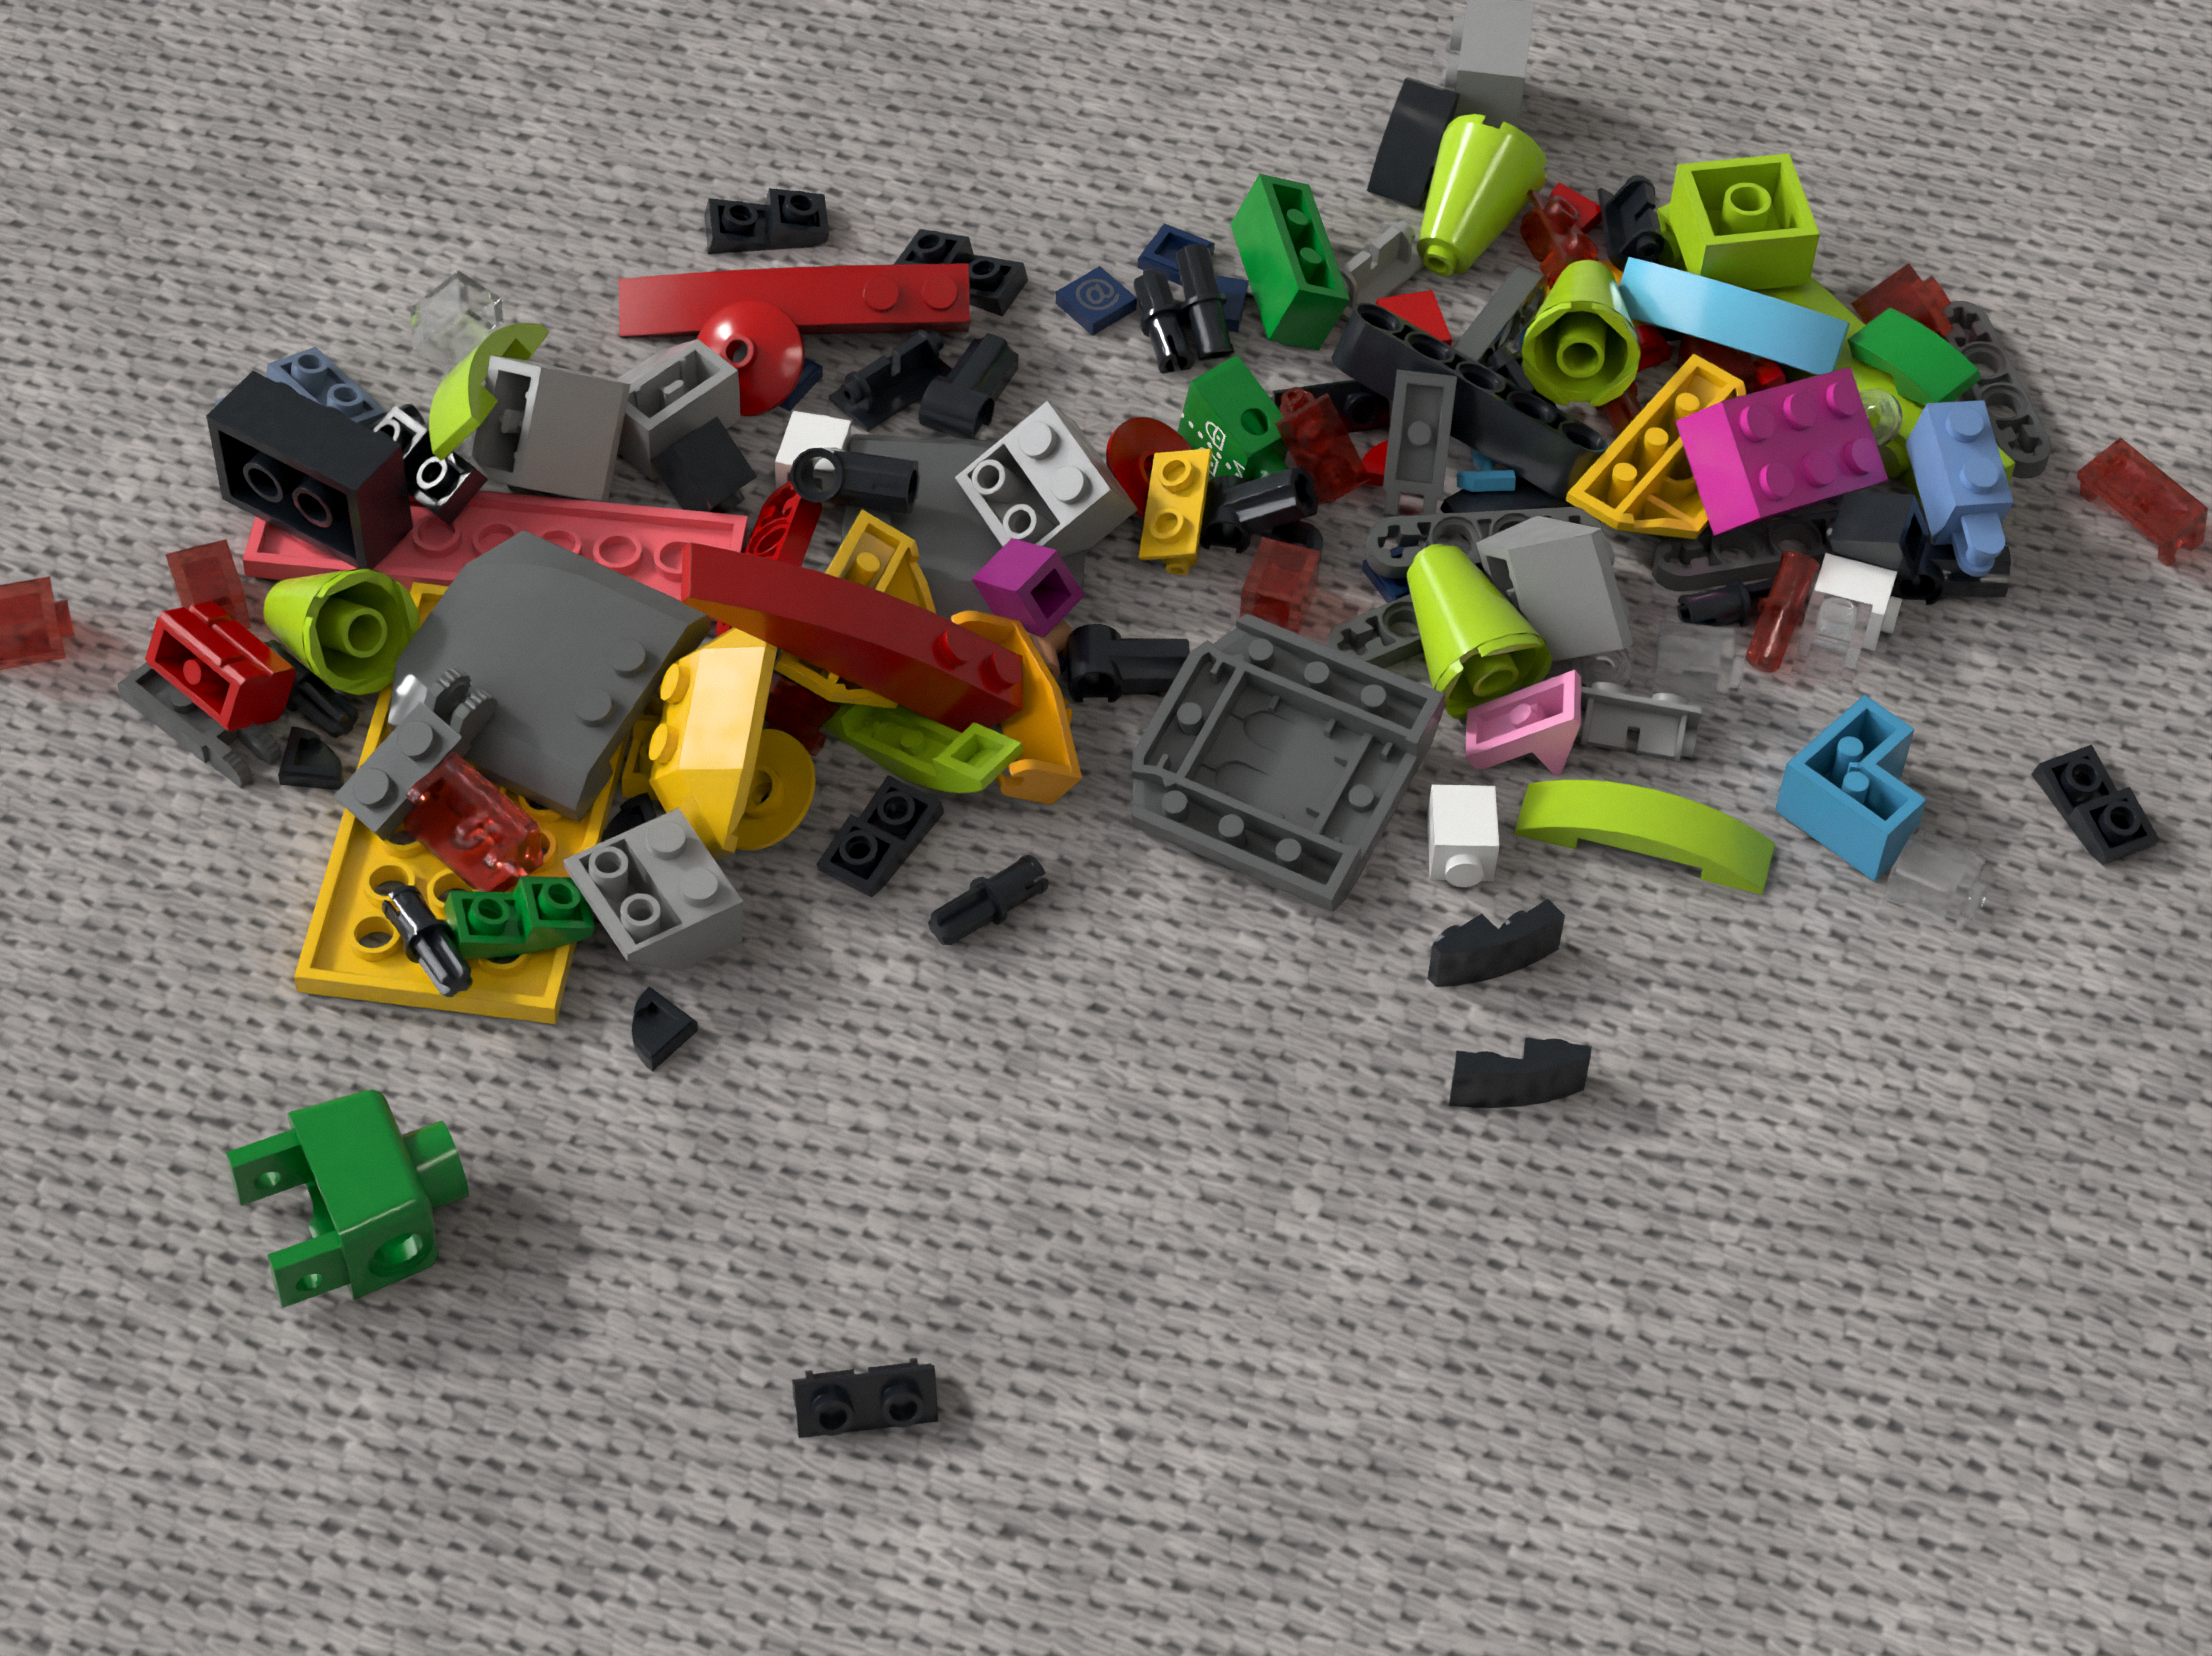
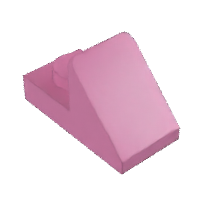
[1465,670,1581,775]

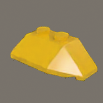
[1566,353,1746,539]
[773,509,936,709]
[649,627,777,860]

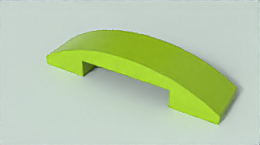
[429,323,550,461]
[795,688,1024,793]
[1514,780,1775,895]

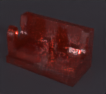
[2077,437,2208,567]
[403,751,544,892]

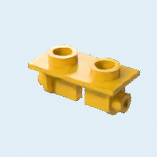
[1138,448,1212,576]

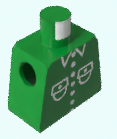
[1177,355,1293,481]

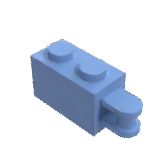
[1905,400,2014,577]

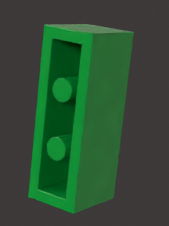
[1230,174,1350,350]

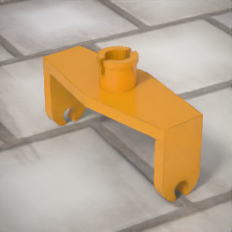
[951,611,1082,804]

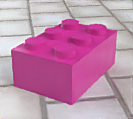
[1676,367,1888,536]

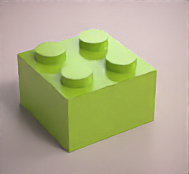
[1668,153,1820,290]

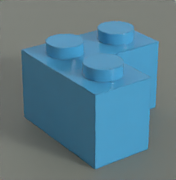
[1775,694,1927,882]

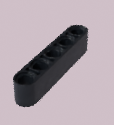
[1331,303,1608,500]

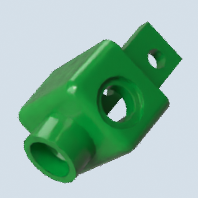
[226,1089,469,1308]

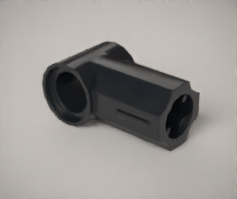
[919,333,1019,439]
[790,447,920,514]
[1199,466,1319,553]
[1891,531,2011,605]
[1067,624,1190,703]

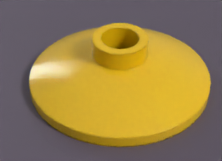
[736,729,816,851]

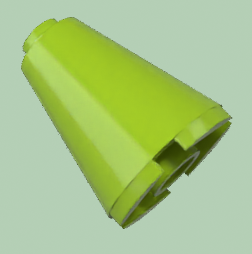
[1416,114,1548,276]
[1522,260,1641,407]
[1407,544,1553,719]
[263,568,420,695]

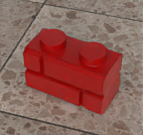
[145,601,296,732]

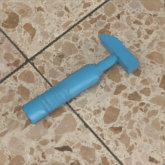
[1457,447,1516,492]

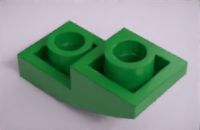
[1847,307,1981,406]
[444,876,595,959]

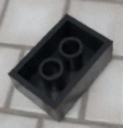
[206,371,413,569]

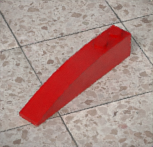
[619,263,970,337]
[681,542,1023,733]

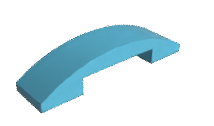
[1619,257,1850,376]

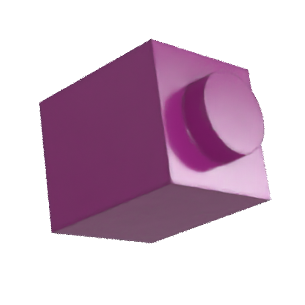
[972,538,1085,637]

